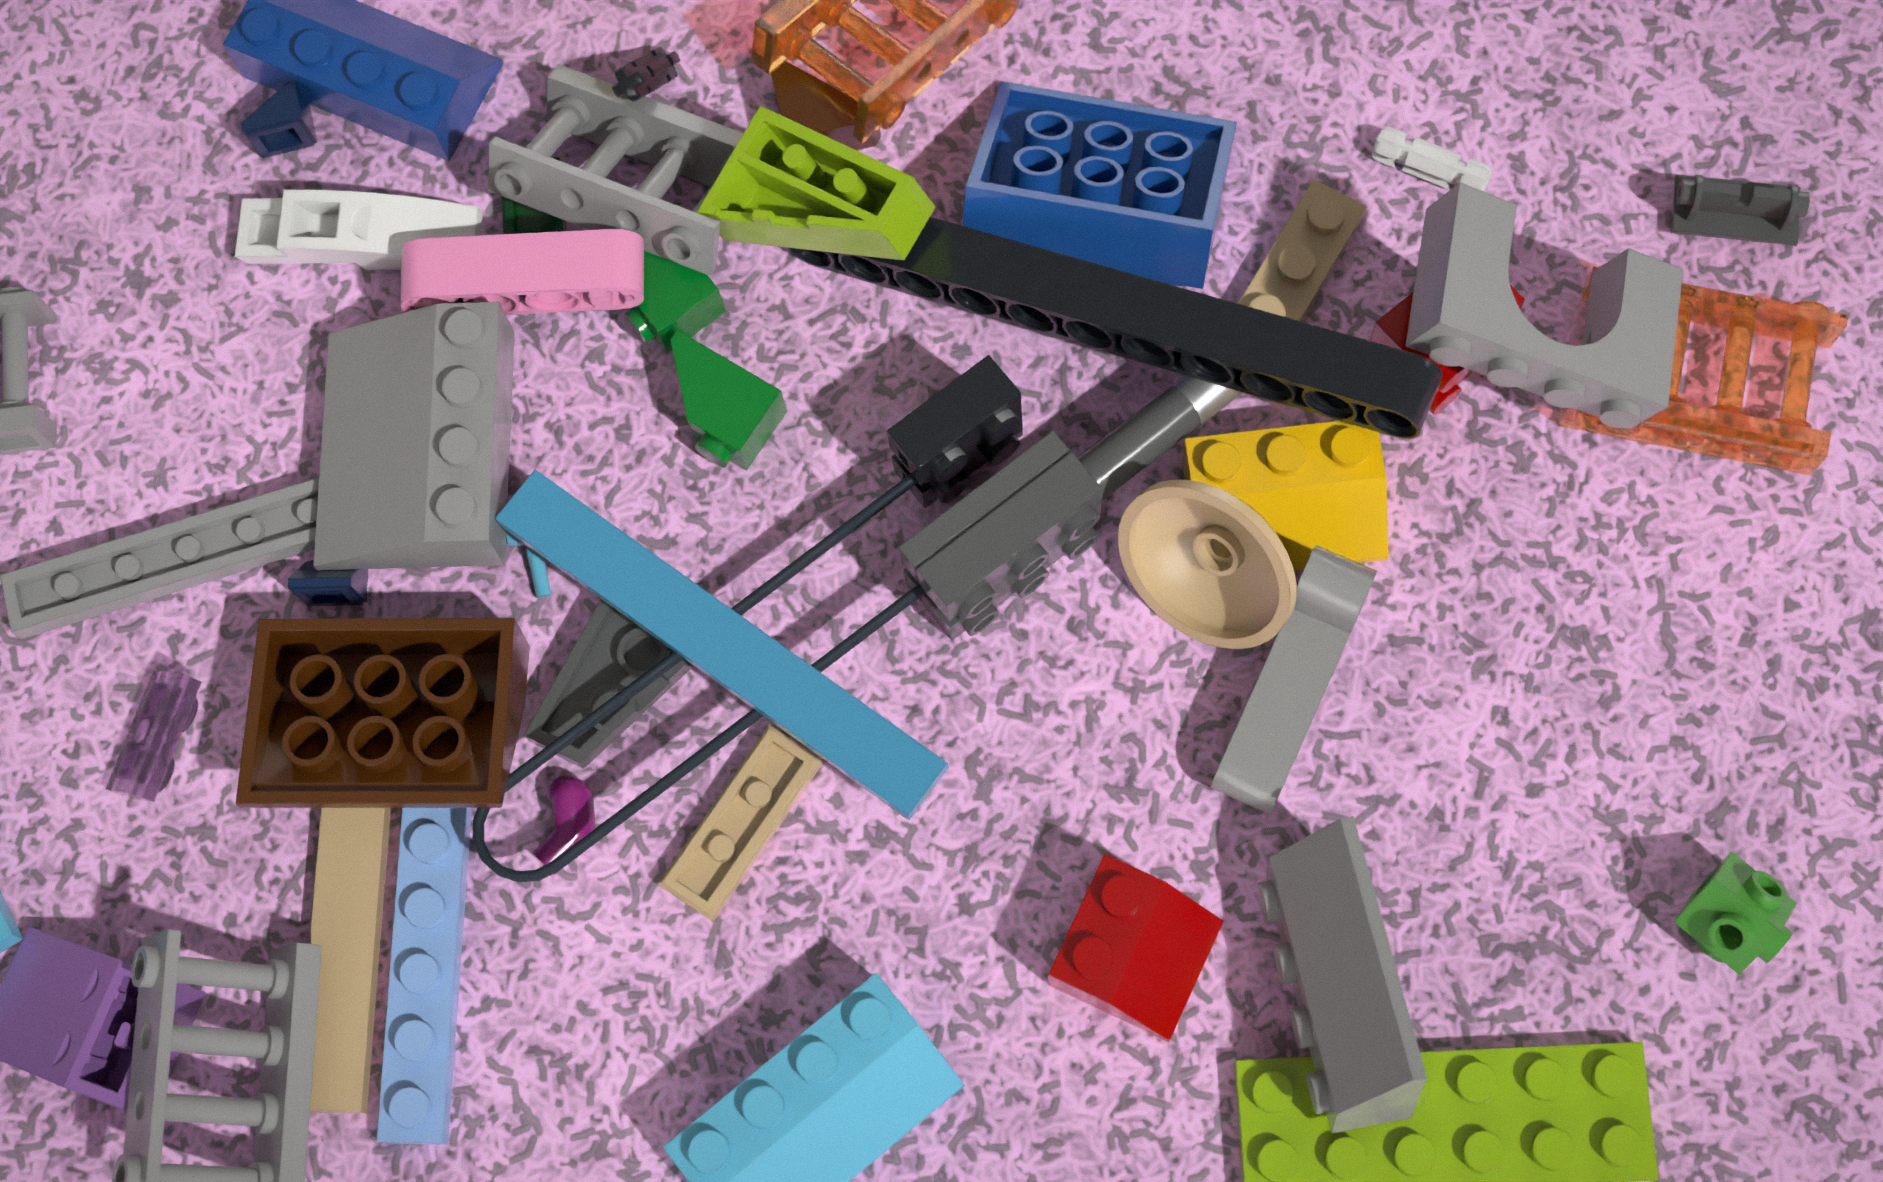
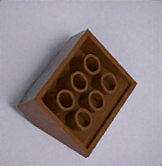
[235,618,530,808]

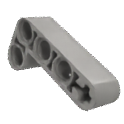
[1210,545,1377,815]

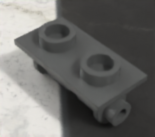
[1671,174,1810,246]

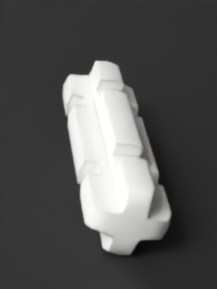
[1372,126,1492,192]

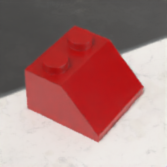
[1048,854,1224,1042]

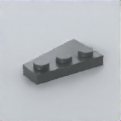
[524,599,694,769]

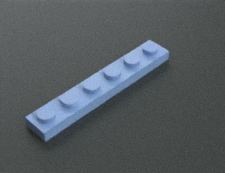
[376,808,472,1145]

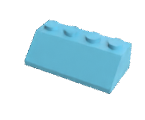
[663,972,965,1182]

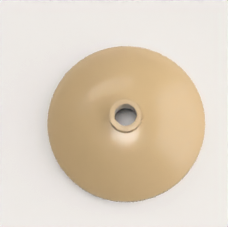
[1118,480,1297,649]

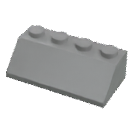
[1258,816,1427,1134]

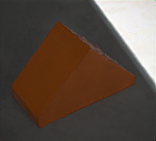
[769,55,881,150]

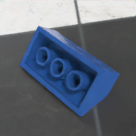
[222,0,503,162]

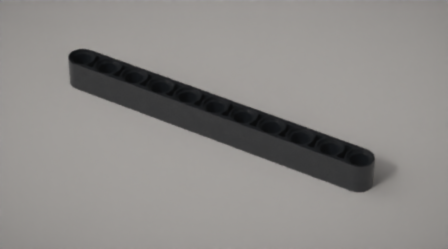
[786,217,1443,439]

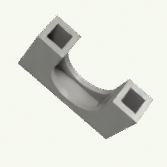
[1405,182,1683,429]

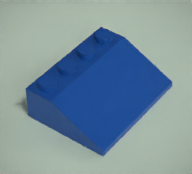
[962,81,1237,289]

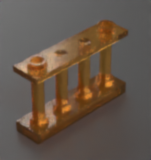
[751,0,1019,143]
[1558,266,1848,476]

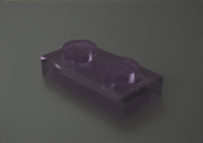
[105,671,202,802]

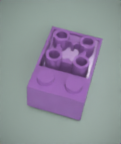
[0,926,206,1111]

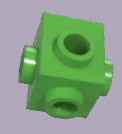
[1674,851,1797,975]

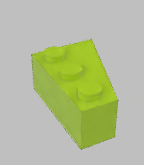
[697,106,936,260]

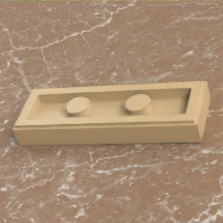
[658,724,824,922]

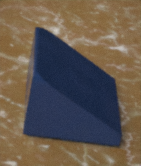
[241,81,317,159]
[288,560,368,606]

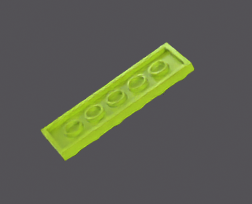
[1234,1042,1659,1182]

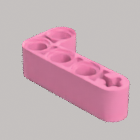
[400,229,644,315]

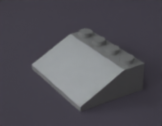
[313,302,514,570]

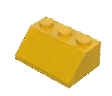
[1182,421,1389,571]

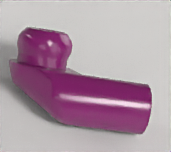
[532,775,596,875]

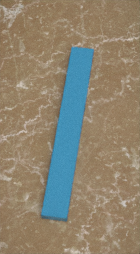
[495,469,949,821]

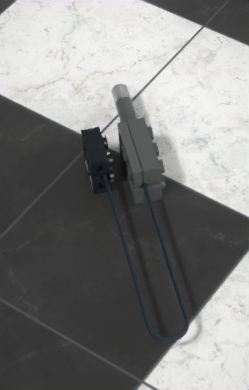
[472,355,1243,882]

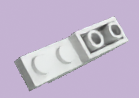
[235,190,483,270]

